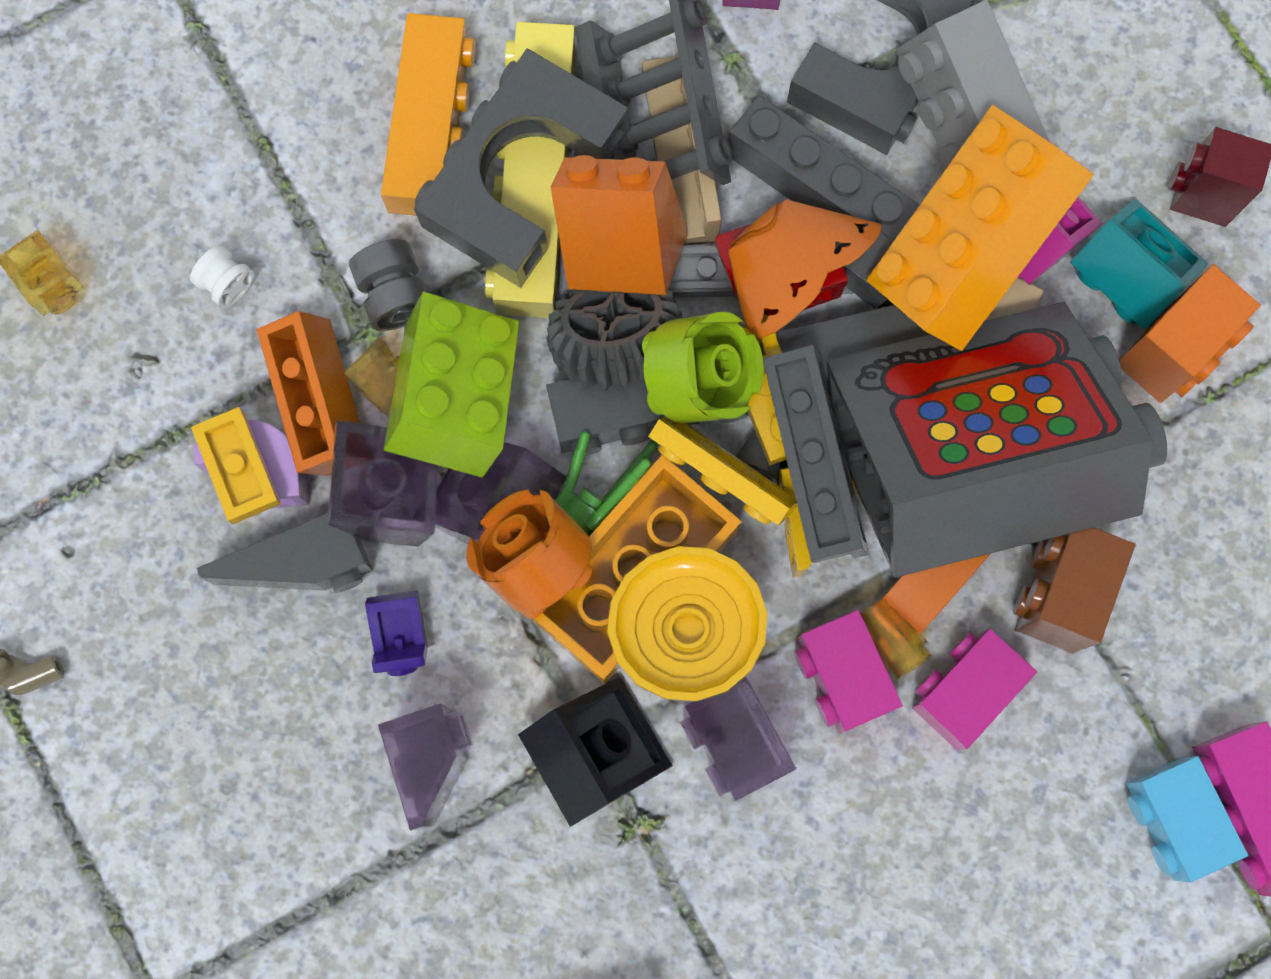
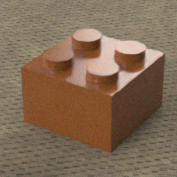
[1013,527,1136,653]

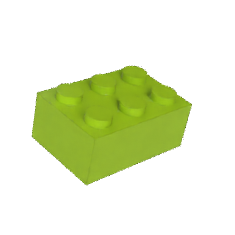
[384,291,519,478]

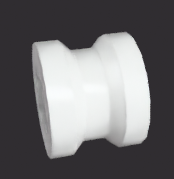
[190,245,254,308]

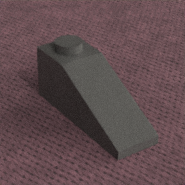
[196,507,373,593]

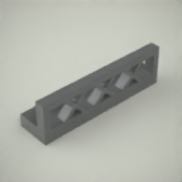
[763,345,870,563]

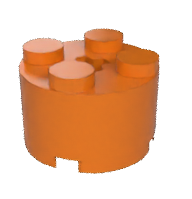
[466,489,592,619]

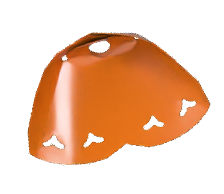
[728,199,882,339]

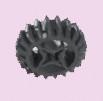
[546,289,683,391]

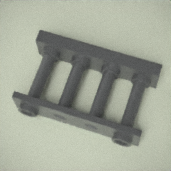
[575,0,732,185]

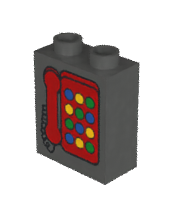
[827,301,1167,578]

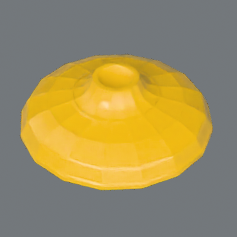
[607,546,768,702]

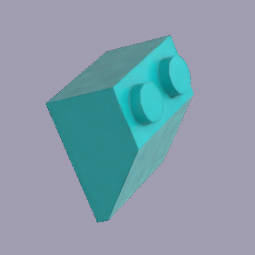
[1070,198,1208,330]

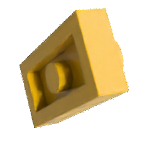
[191,407,281,524]

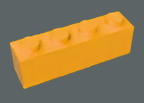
[381,13,476,216]

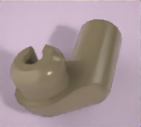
[0,649,64,695]

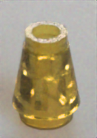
[861,599,932,679]

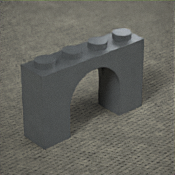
[787,0,984,155]
[414,48,630,288]

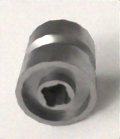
[349,239,428,331]

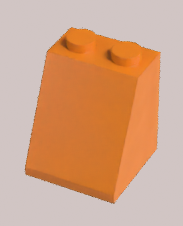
[550,155,688,295]

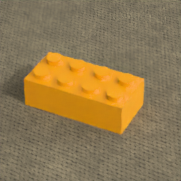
[866,104,1094,351]
[530,455,742,684]

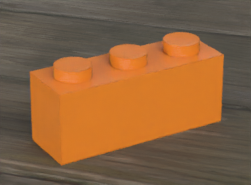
[256,311,371,476]

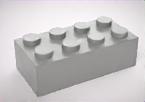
[895,0,1050,170]

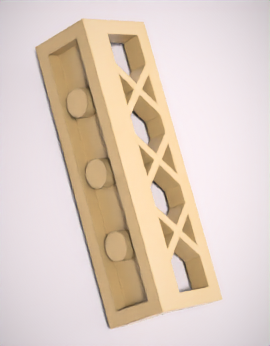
[642,43,721,245]

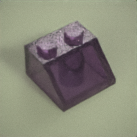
[328,421,438,547]
[421,442,566,544]
[679,676,797,802]
[378,703,473,831]

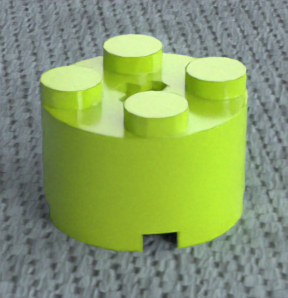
[642,312,764,423]

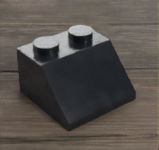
[518,676,673,827]

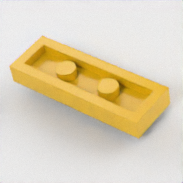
[648,417,797,525]

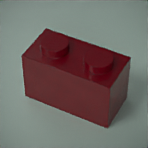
[1168,127,1271,227]

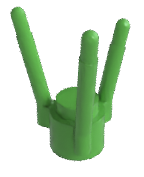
[555,431,658,536]

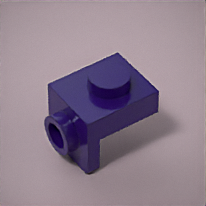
[365,590,428,676]

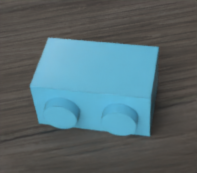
[1126,756,1248,883]

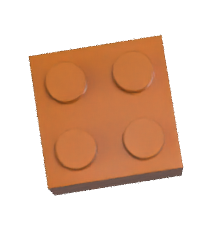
[1119,264,1261,403]

